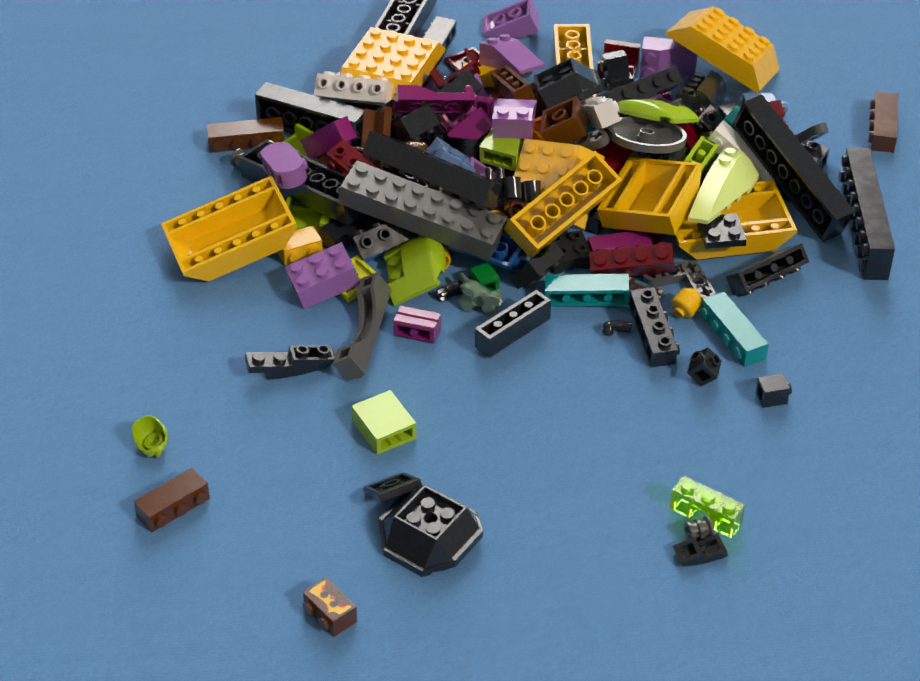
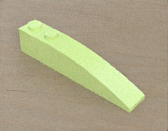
[688,148,761,224]

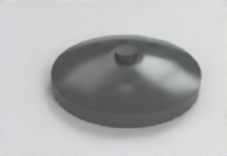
[607,116,687,153]

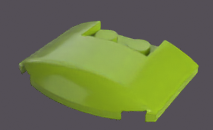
[617,99,699,124]
[384,235,446,307]

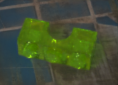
[670,475,745,538]

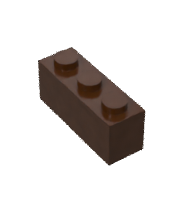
[134,468,210,532]

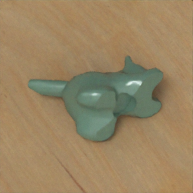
[458,273,502,317]

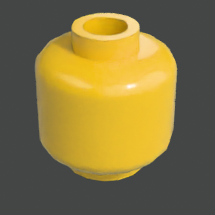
[671,288,702,319]

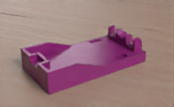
[392,85,475,113]

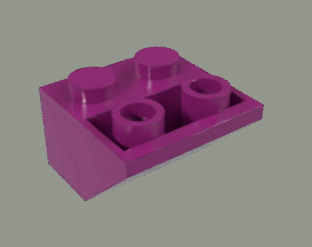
[447,107,492,140]

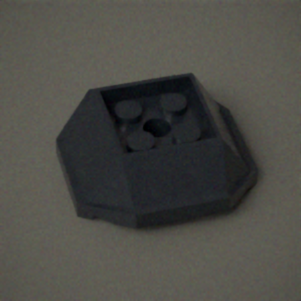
[533,58,604,119]
[379,485,483,577]

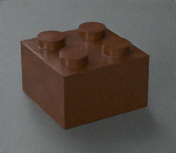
[540,96,588,144]

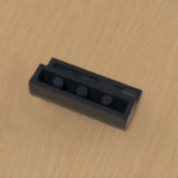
[676,70,726,112]

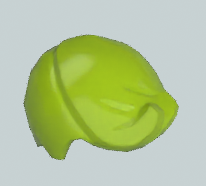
[131,415,168,457]

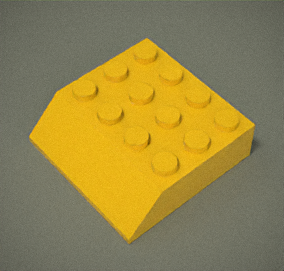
[504,139,605,230]
[597,157,702,235]

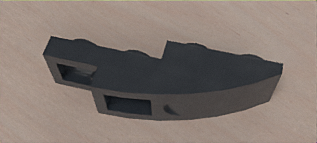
[245,345,335,379]

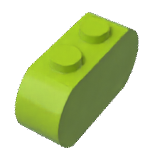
[684,136,720,180]

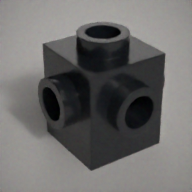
[693,104,723,133]
[687,347,722,386]

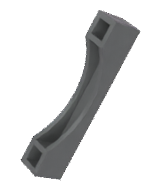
[333,272,391,381]

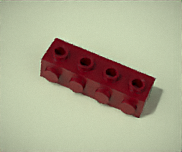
[326,139,379,175]
[589,242,675,276]

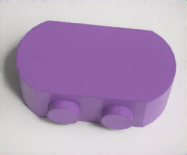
[260,142,308,189]

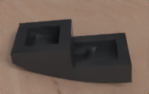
[673,533,728,566]

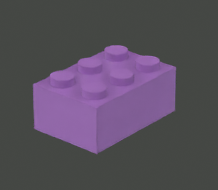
[285,242,360,309]

